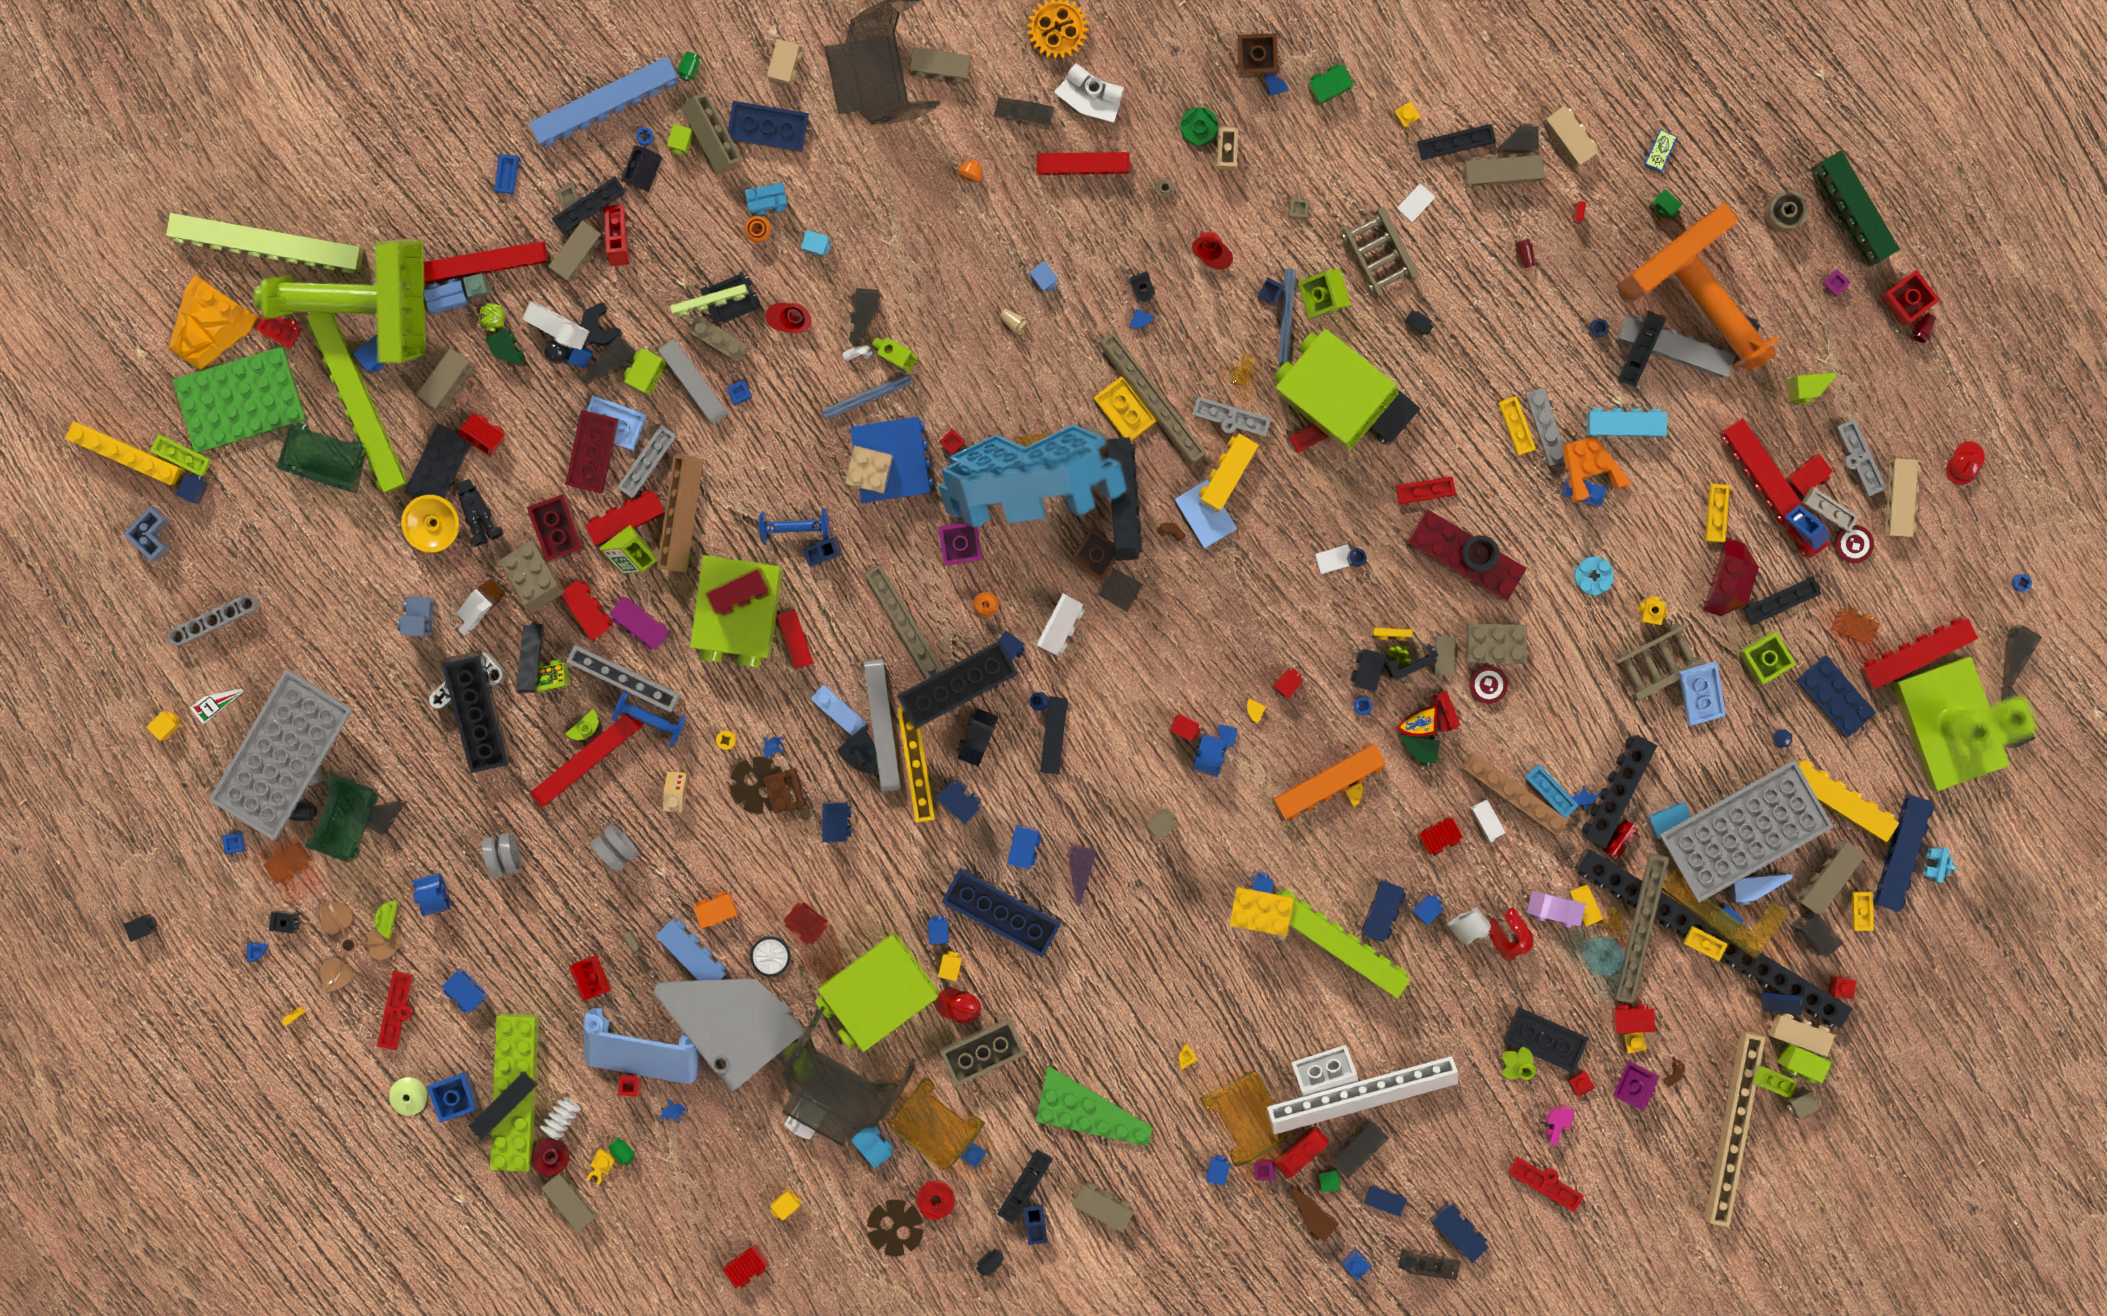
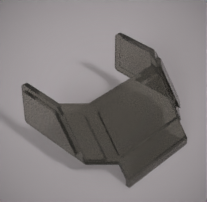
[825,0,941,125]
[782,1006,916,1146]

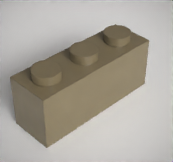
[910,47,971,84]
[548,220,604,283]
[688,315,749,364]
[1145,807,1177,841]
[541,1171,598,1233]
[1072,1182,1134,1233]

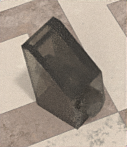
[1497,123,1539,153]
[362,800,406,835]

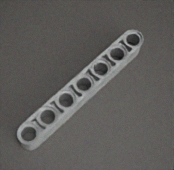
[864,659,901,792]

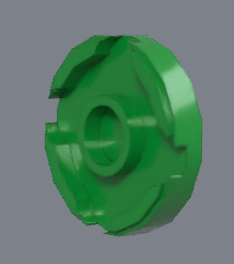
[1180,107,1218,146]

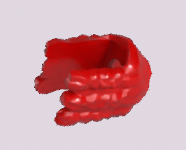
[1488,907,1534,961]

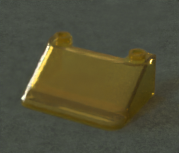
[1200,1071,1288,1167]
[889,1076,985,1169]

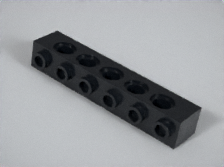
[1581,734,1658,848]

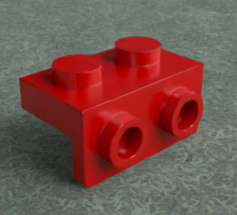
[256,317,302,349]
[569,955,611,1001]

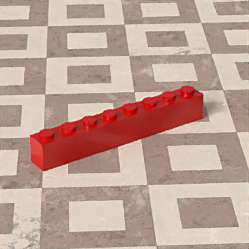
[1719,418,1830,558]

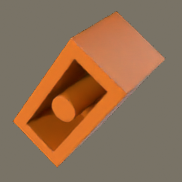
[693,891,739,929]

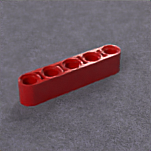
[1036,152,1130,175]

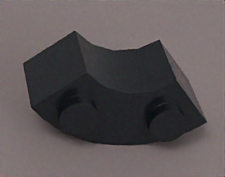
[957,708,999,767]

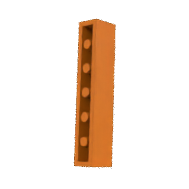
[1273,743,1386,820]

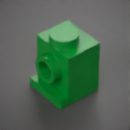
[1648,189,1682,220]

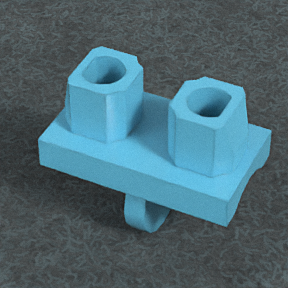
[1923,847,1958,883]

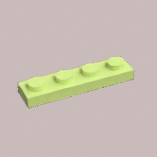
[670,284,749,317]

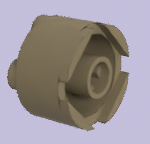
[1764,190,1809,232]

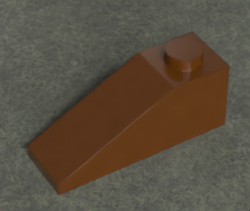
[1290,1184,1339,1242]

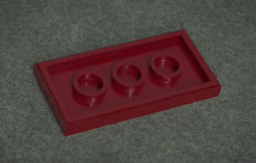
[565,410,619,494]

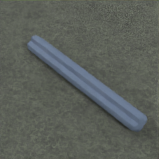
[1278,269,1295,364]
[822,374,912,419]

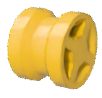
[716,731,737,750]

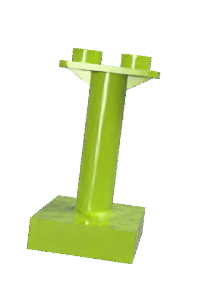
[254,239,426,363]
[1892,657,2036,791]

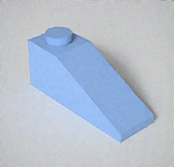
[811,684,867,736]
[1730,873,1792,905]

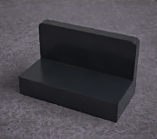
[621,145,662,192]

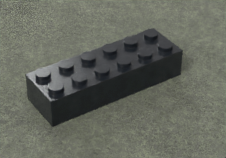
[1107,437,1143,561]
[897,640,1018,729]
[441,650,510,773]

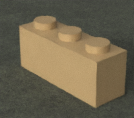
[1543,105,1599,169]
[1768,1013,1835,1057]

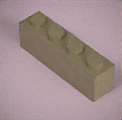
[681,93,743,175]
[1463,152,1545,188]
[1797,840,1866,916]

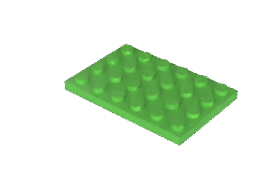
[173,346,306,453]

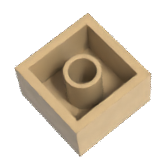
[845,446,893,494]

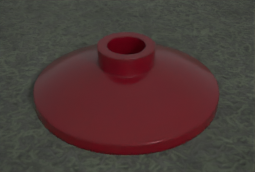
[531,1138,570,1177]

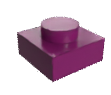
[1822,269,1851,297]
[1253,1159,1276,1181]

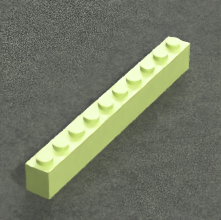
[166,213,364,274]

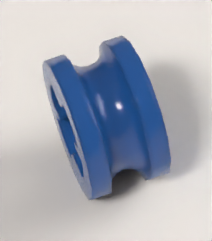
[636,127,654,146]
[2012,574,2032,591]

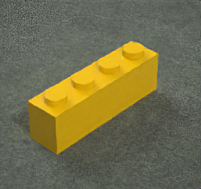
[1198,433,1259,513]

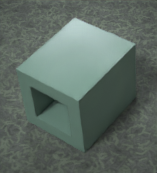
[463,274,491,300]

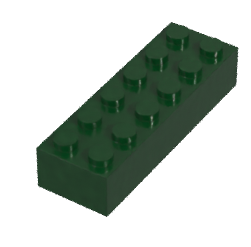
[1811,150,1901,267]

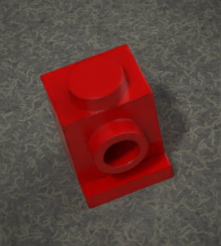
[618,1074,642,1097]

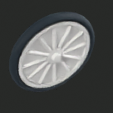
[750,936,791,977]

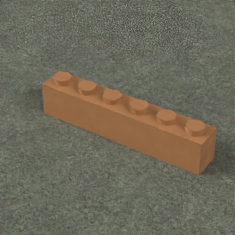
[657,455,704,573]
[1461,752,1569,836]

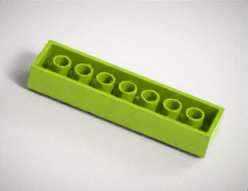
[1277,889,1411,999]
[490,1013,539,1172]

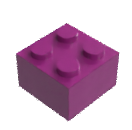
[938,523,983,566]

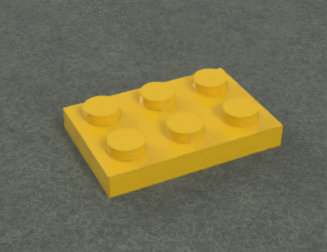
[1229,887,1294,937]

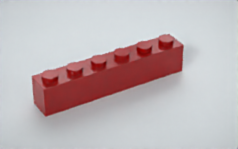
[1859,616,1979,689]

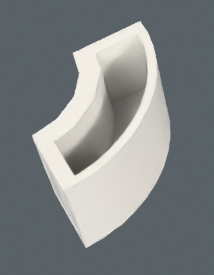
[1447,907,1491,945]

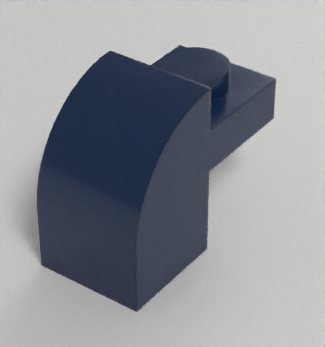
[803,537,843,567]
[1024,1205,1047,1245]

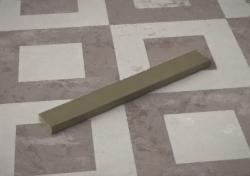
[1098,332,1207,465]
[864,564,943,679]
[1614,853,1669,1004]

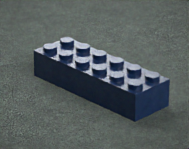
[941,867,1061,958]

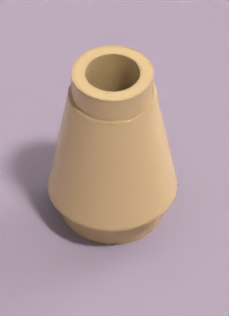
[999,308,1028,335]

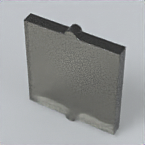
[1098,568,1143,612]

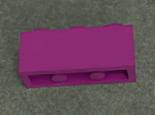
[609,596,671,650]

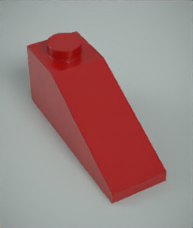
[605,204,630,267]

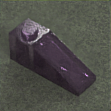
[1067,844,1097,906]

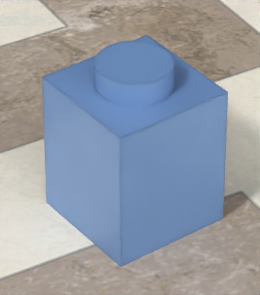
[1029,261,1058,293]

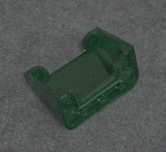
[276,422,367,494]
[305,773,379,862]

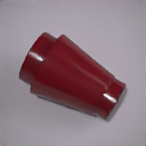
[1514,239,1535,269]
[1912,313,1936,343]

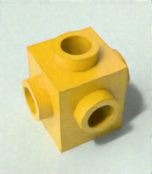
[1638,596,1667,625]

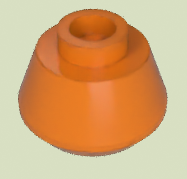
[957,159,982,183]
[744,216,771,242]
[973,592,999,618]

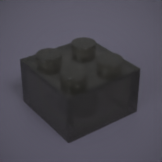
[1791,910,1843,958]

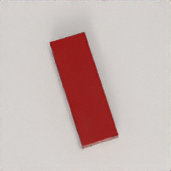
[1395,476,1456,505]
[777,609,814,669]

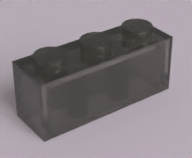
[1330,1119,1389,1179]

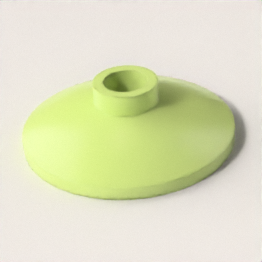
[389,1077,428,1116]

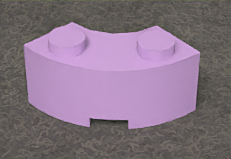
[1527,891,1586,928]

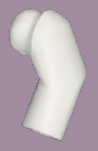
[843,345,872,361]

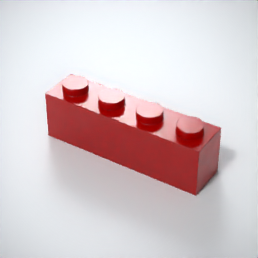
[585,490,665,547]

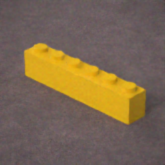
[65,421,186,487]
[897,707,936,823]
[1796,759,1899,842]

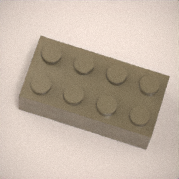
[940,1017,1026,1087]

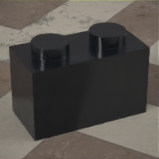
[1350,649,1386,692]

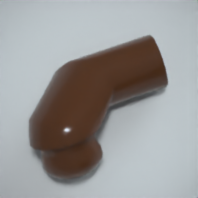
[1157,523,1186,542]
[1663,1060,1685,1087]

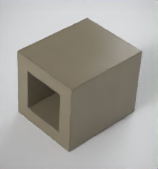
[1786,1089,1820,1119]

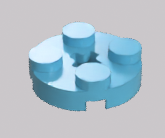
[1574,557,1614,595]

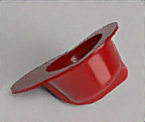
[1192,231,1233,270]
[765,303,812,333]
[1946,441,1985,485]
[936,988,981,1024]

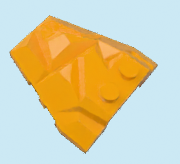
[168,274,260,370]

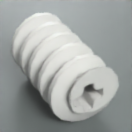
[540,1097,581,1140]

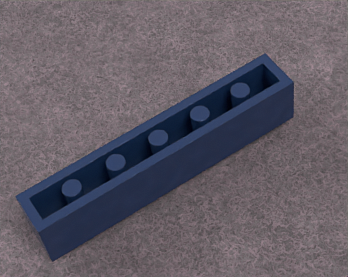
[1873,794,1934,912]

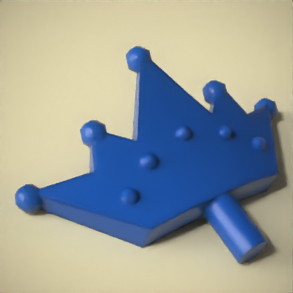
[763,736,784,758]
[1570,785,1601,810]
[658,1099,689,1123]

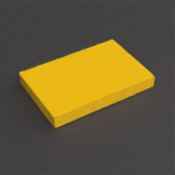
[1093,376,1157,441]

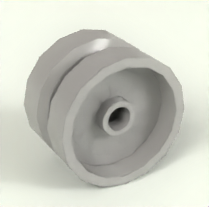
[591,824,639,873]
[482,832,521,879]

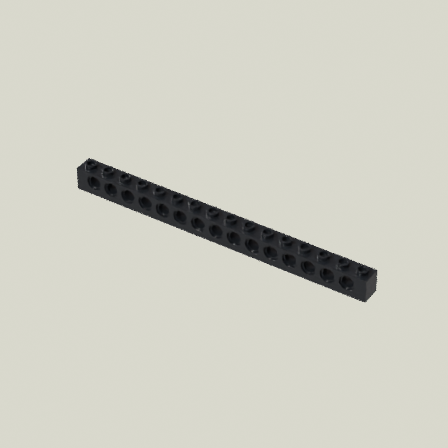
[1574,848,1853,1028]

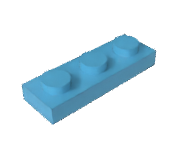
[1524,764,1579,818]

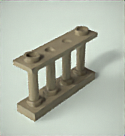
[1341,206,1420,298]
[1614,623,1706,701]

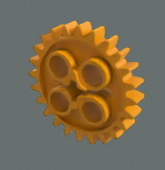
[1027,0,1089,60]

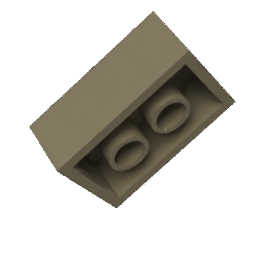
[417,348,477,412]
[500,540,565,613]
[1465,624,1527,664]

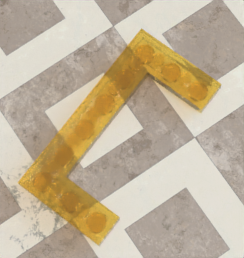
[1661,866,1789,959]

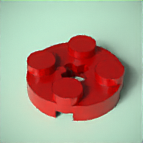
[916,1180,955,1220]

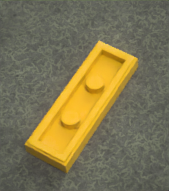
[1498,396,1536,457]
[1705,484,1730,543]

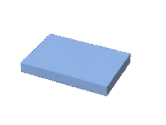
[586,395,647,451]
[1175,479,1237,548]
[1679,662,1726,726]

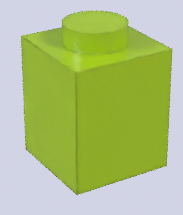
[667,123,694,156]

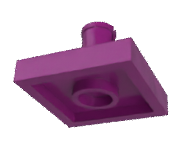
[1613,1061,1660,1111]

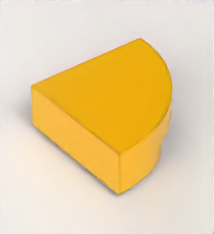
[1247,698,1266,724]
[1344,782,1363,807]
[282,1007,306,1026]
[1179,1043,1198,1070]

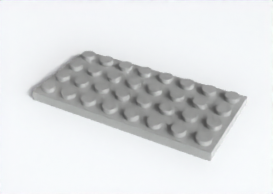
[209,669,354,841]
[1659,760,1834,903]

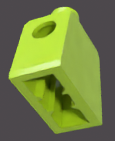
[871,337,918,374]

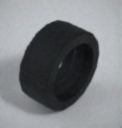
[1461,535,1500,572]

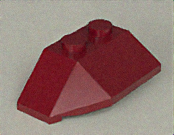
[1703,538,1759,616]

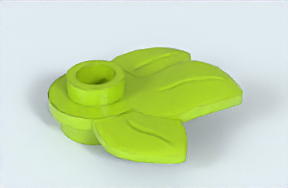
[1502,1047,1536,1080]

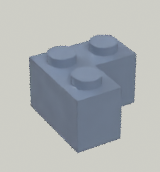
[123,506,171,562]
[398,597,434,636]

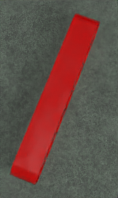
[424,242,548,284]
[529,713,643,809]

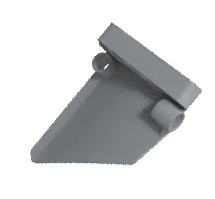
[655,979,805,1092]

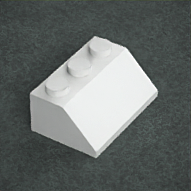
[1037,594,1085,655]
[1291,1045,1359,1097]

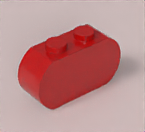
[1273,1125,1329,1179]

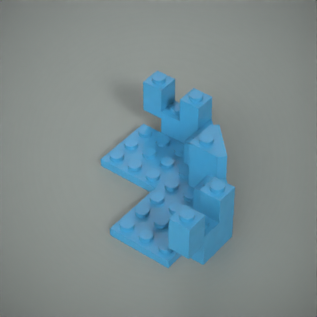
[938,424,1127,527]

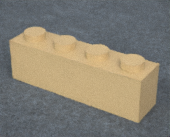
[1884,459,1920,538]

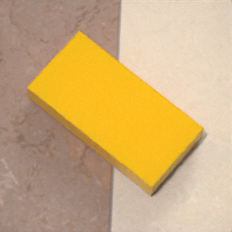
[1569,884,1603,927]

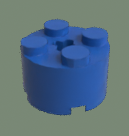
[1192,734,1229,778]
[413,873,450,917]

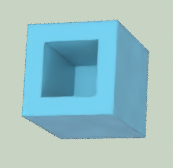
[801,230,832,258]

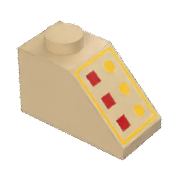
[663,772,687,812]

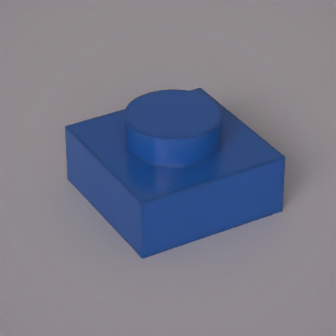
[960,1140,987,1168]

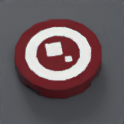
[1834,525,1874,563]
[1469,666,1508,704]

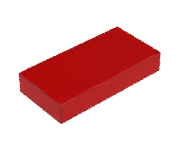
[1289,424,1329,453]

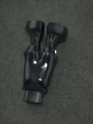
[456,479,504,547]

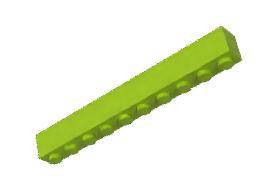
[307,312,408,493]

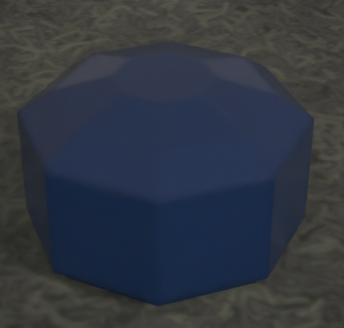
[1588,318,1609,338]
[1347,548,1367,568]
[1030,692,1049,710]
[1772,729,1793,748]

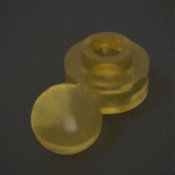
[1230,353,1256,386]

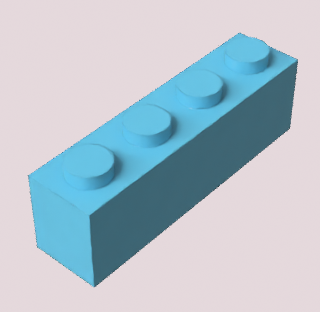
[1586,408,1667,437]

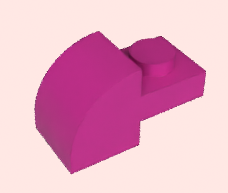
[1544,1105,1575,1145]

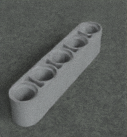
[658,338,729,425]
[168,595,260,646]

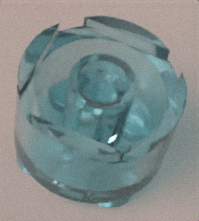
[1581,935,1624,976]

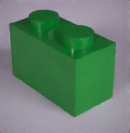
[1307,64,1354,106]

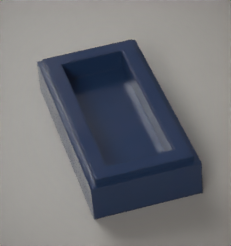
[1761,992,1803,1015]
[1364,1184,1407,1217]

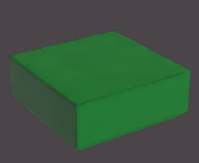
[1318,1169,1341,1193]

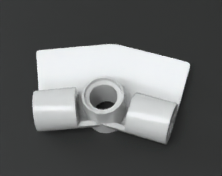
[1054,63,1124,123]

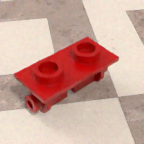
[1429,690,1461,733]
[1602,819,1638,860]

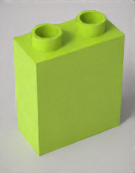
[1274,328,1399,452]
[690,555,784,668]
[815,931,940,1052]

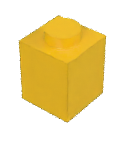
[146,711,182,741]
[938,950,962,981]
[770,1188,802,1221]

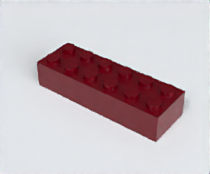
[1406,509,1527,602]

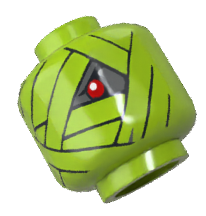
[479,303,505,332]

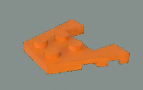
[1562,436,1632,503]

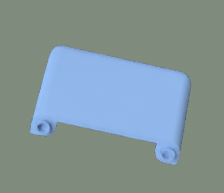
[584,1007,702,1084]

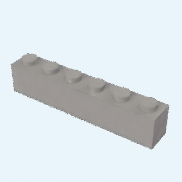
[1616,315,1736,379]
[566,645,682,712]

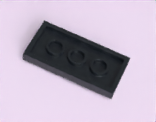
[404,423,472,498]
[1502,1006,1589,1073]

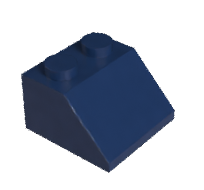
[822,802,852,842]

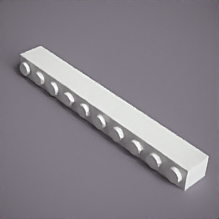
[1267,1056,1458,1134]

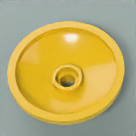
[401,495,460,553]

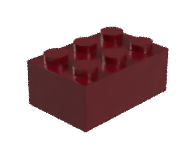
[527,494,586,562]
[705,568,772,617]

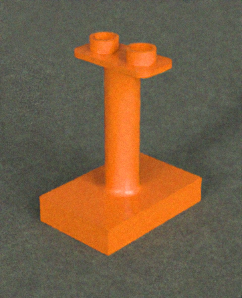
[1616,202,1779,372]

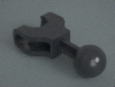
[544,303,623,364]

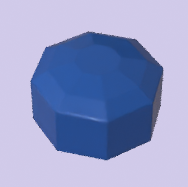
[1353,697,1372,715]

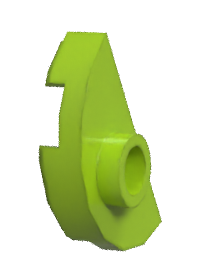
[566,708,599,740]
[374,901,399,939]

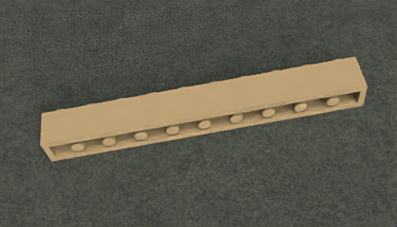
[1705,1031,1765,1227]

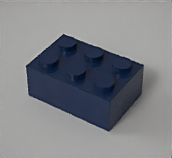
[936,779,982,825]

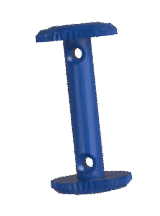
[758,508,830,545]
[612,691,686,747]

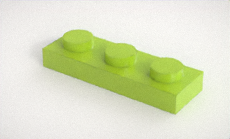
[150,434,212,477]
[1753,1066,1797,1099]

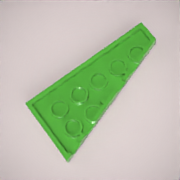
[1036,1065,1152,1146]

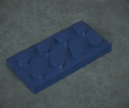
[728,101,809,152]
[1795,655,1876,738]

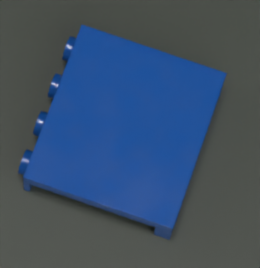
[850,416,934,504]

